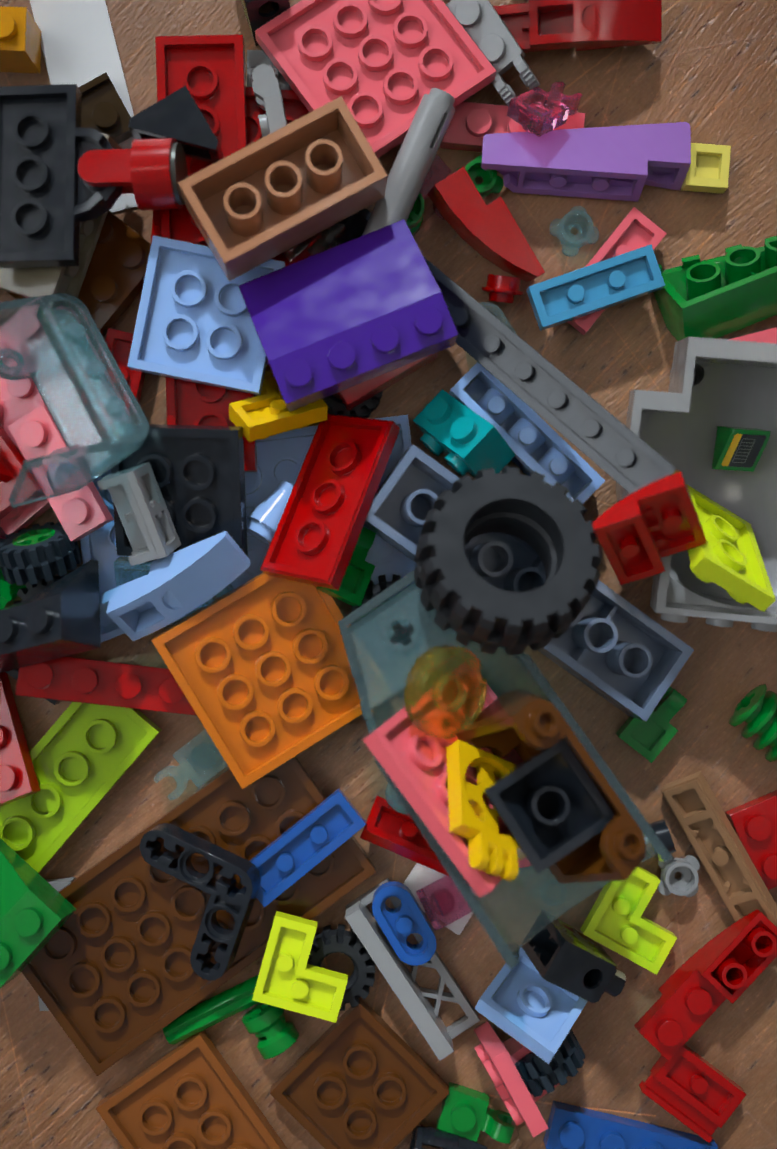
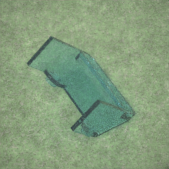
[0,293,149,508]

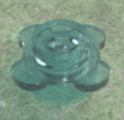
[549,206,599,257]

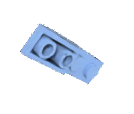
[99,531,250,643]

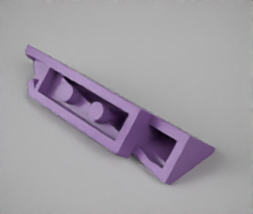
[481,122,691,202]

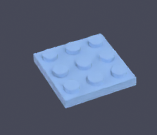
[127,235,286,395]

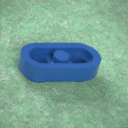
[372,881,437,966]

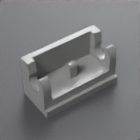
[97,462,181,566]

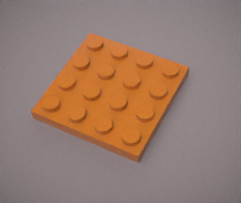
[151,572,390,789]

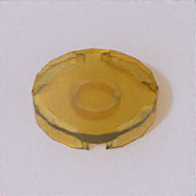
[404,644,487,739]

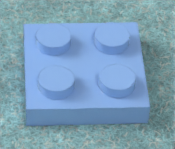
[474,946,588,1064]

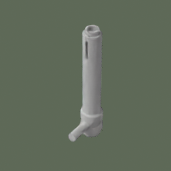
[362,88,455,236]

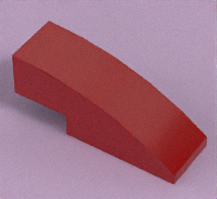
[427,166,545,282]

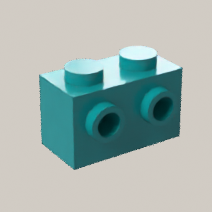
[413,389,515,478]

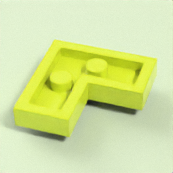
[580,866,677,975]
[252,911,348,1023]

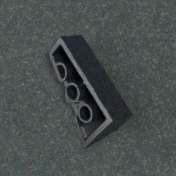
[0,559,101,673]

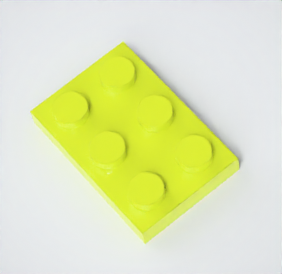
[686,484,776,612]

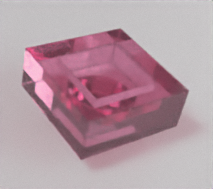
[416,875,475,931]

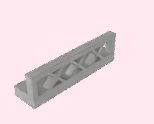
[345,878,480,1061]

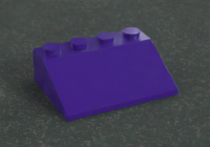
[238,219,458,412]

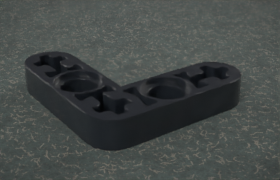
[140,823,261,981]

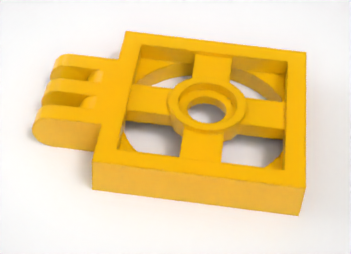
[446,739,526,882]

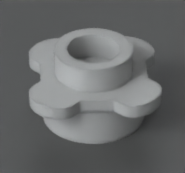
[657,854,700,897]

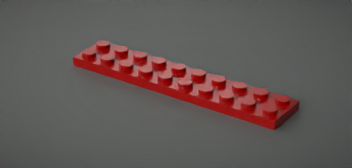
[155,34,257,472]

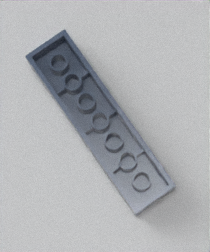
[364,444,694,722]

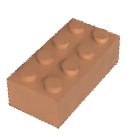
[178,96,388,281]

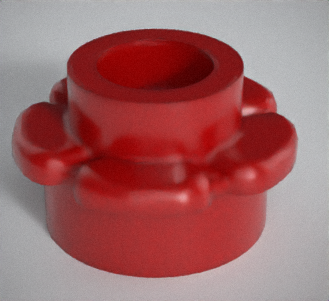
[482,274,523,303]

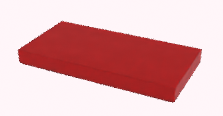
[260,414,400,590]

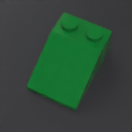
[0,838,76,988]

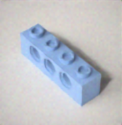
[449,362,605,504]

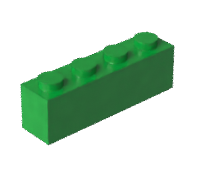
[653,236,777,341]

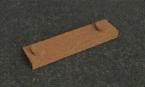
[661,771,777,927]

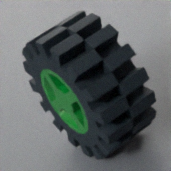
[0,522,82,586]

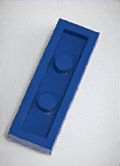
[239,788,366,907]

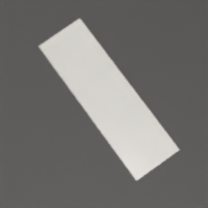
[30,0,137,213]

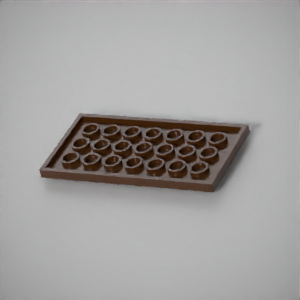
[22,756,376,1076]

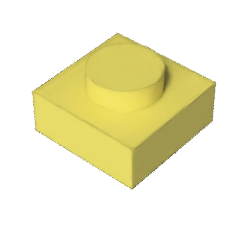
[681,143,731,194]

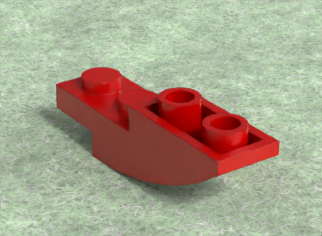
[493,0,662,53]
[634,909,777,1061]

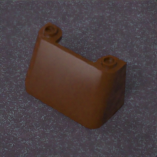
[456,689,646,883]

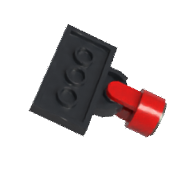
[0,84,188,268]

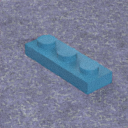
[526,244,665,331]

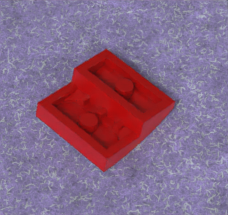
[592,471,707,585]

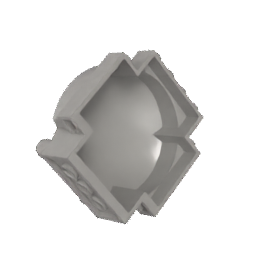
[616,337,777,632]

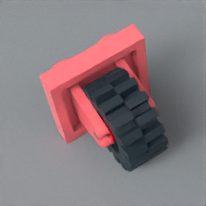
[474,1021,585,1138]

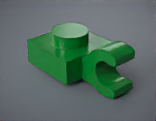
[316,527,376,606]
[616,687,687,763]
[437,1082,515,1144]

